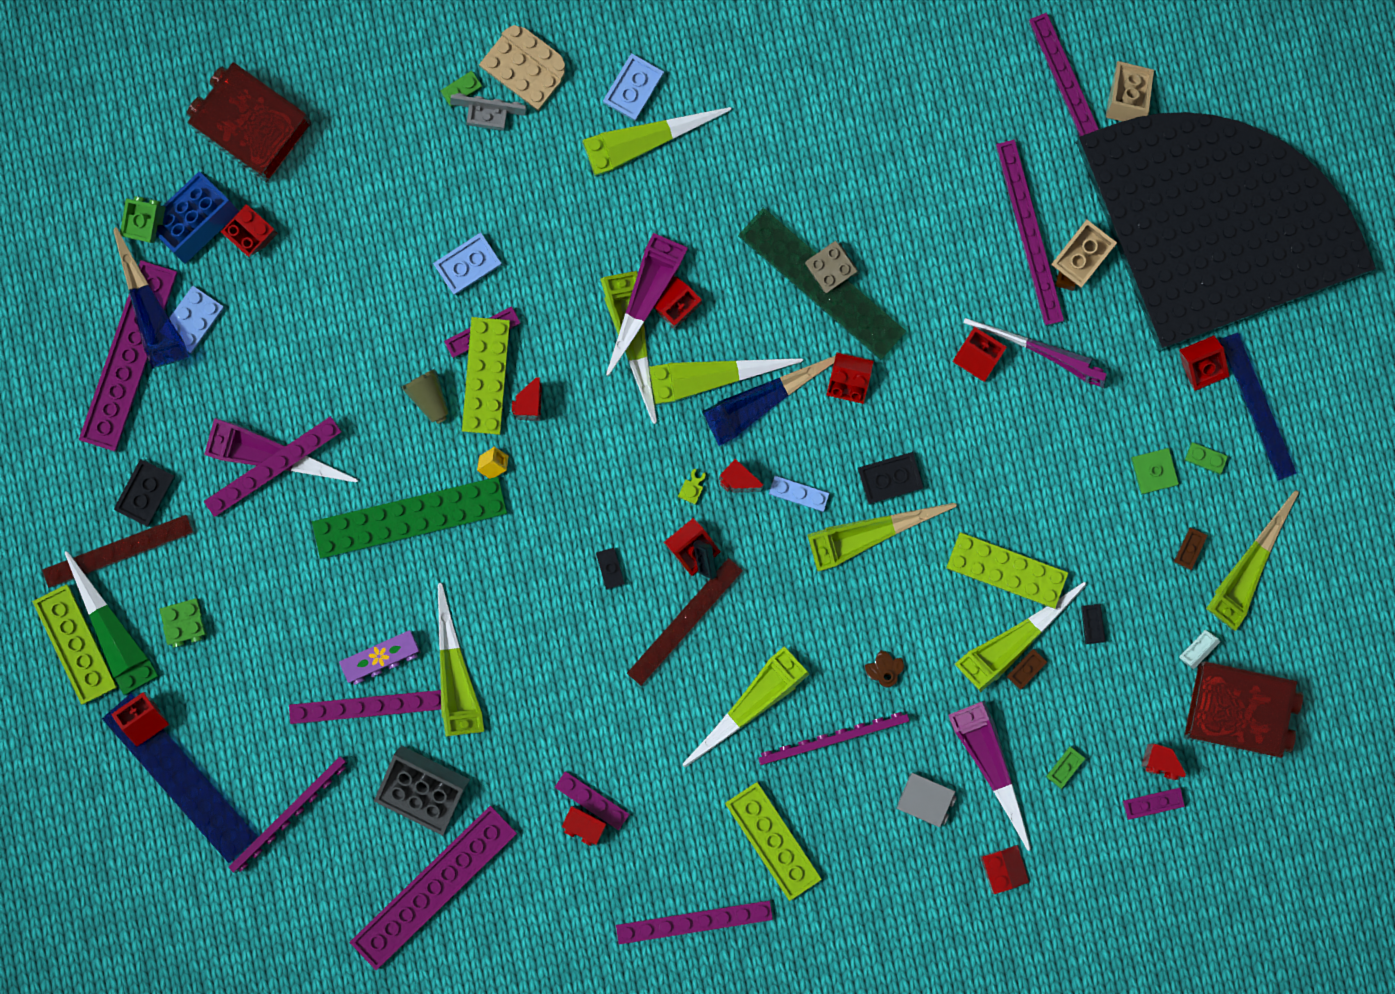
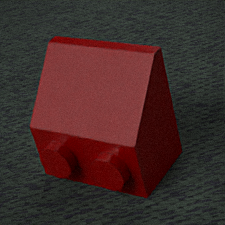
[1179,335,1229,391]
[512,377,542,421]
[719,459,764,493]
[664,518,721,576]
[562,806,607,846]
[980,845,1029,894]

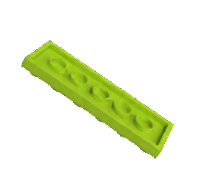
[462,317,510,435]
[946,532,1068,609]
[32,584,118,705]
[725,782,822,901]

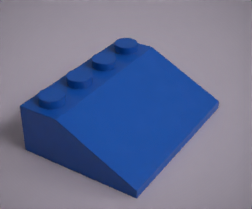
[156,171,239,264]

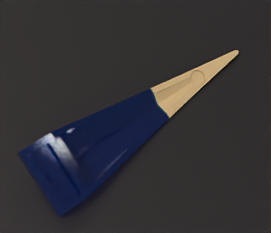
[113,227,189,369]
[702,355,836,446]

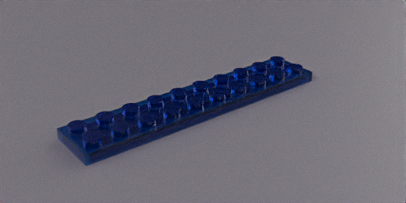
[102,693,259,863]

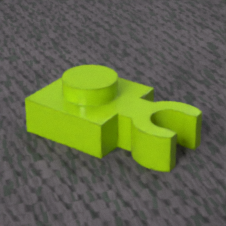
[678,469,705,505]

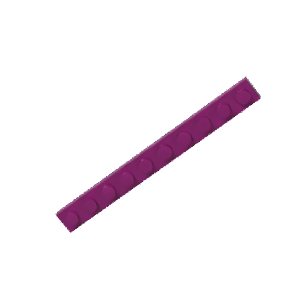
[996,139,1064,326]

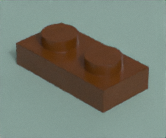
[1173,527,1208,571]
[1006,649,1047,690]

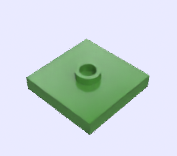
[1131,448,1179,495]

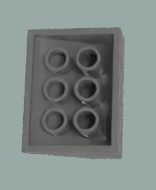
[374,745,470,836]

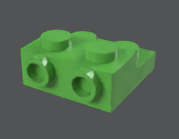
[120,196,166,243]
[159,598,207,648]

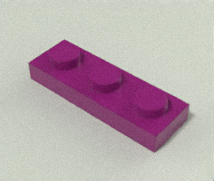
[1122,788,1185,820]

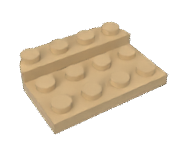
[479,25,565,111]

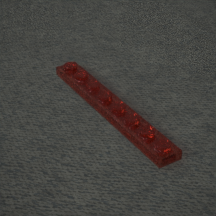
[42,515,194,588]
[627,558,743,686]

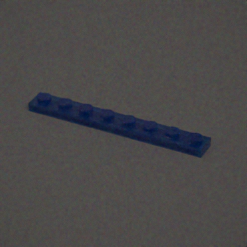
[1219,332,1297,481]

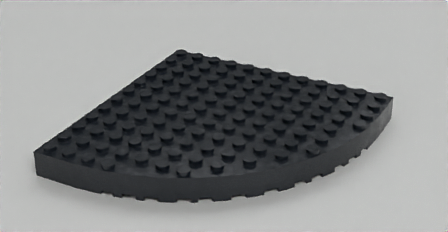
[1076,112,1376,352]

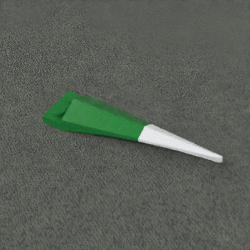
[65,551,159,696]

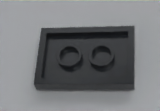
[857,452,924,505]
[113,459,175,527]

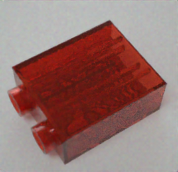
[187,62,311,183]
[1183,661,1303,759]

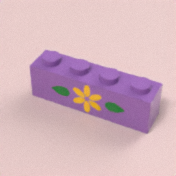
[339,630,421,685]

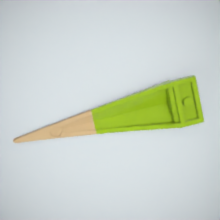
[1206,491,1298,631]
[807,503,957,571]

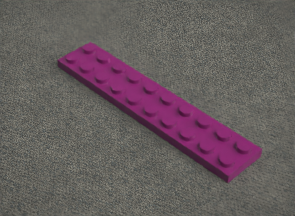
[79,260,178,452]
[349,805,518,970]

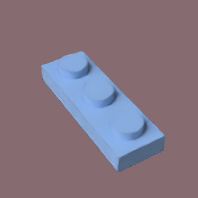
[769,476,829,512]

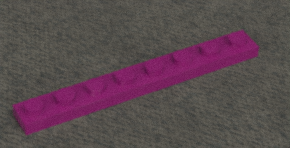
[1029,12,1099,136]
[203,416,342,517]
[289,690,441,724]
[758,712,909,765]
[228,756,347,873]
[616,900,773,944]

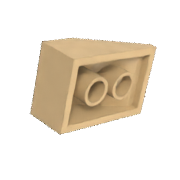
[1106,61,1154,121]
[1051,220,1117,288]

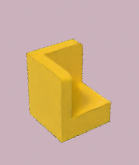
[477,446,509,479]

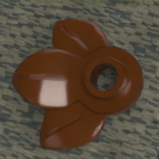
[865,650,904,688]

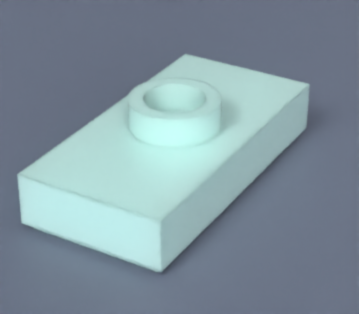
[1179,630,1220,669]

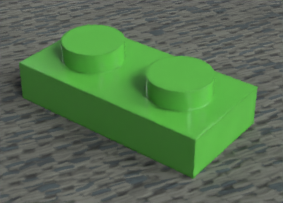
[440,70,482,108]
[1184,442,1228,475]
[1046,746,1085,789]

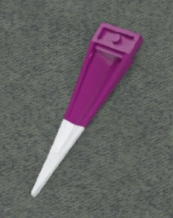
[606,233,688,377]
[963,318,1106,388]
[204,418,358,482]
[948,701,1031,851]

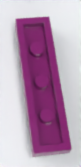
[444,306,521,359]
[554,771,630,830]

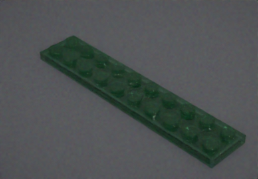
[738,207,906,360]

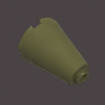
[402,369,449,424]

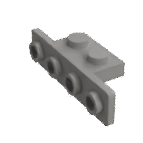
[450,93,526,131]

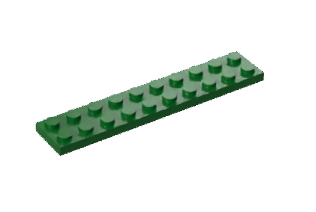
[311,477,507,559]

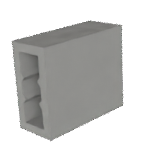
[896,773,956,827]

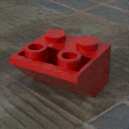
[221,204,278,257]
[654,276,702,330]
[952,327,1007,382]
[826,352,874,404]
[111,692,170,747]
[1141,743,1186,780]

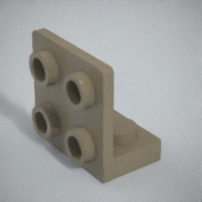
[805,240,860,293]

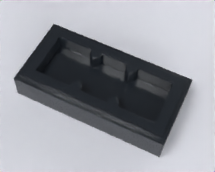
[693,540,717,580]
[596,547,625,590]
[1081,604,1105,645]

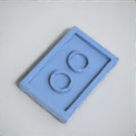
[603,53,664,121]
[433,232,502,296]
[160,286,224,354]

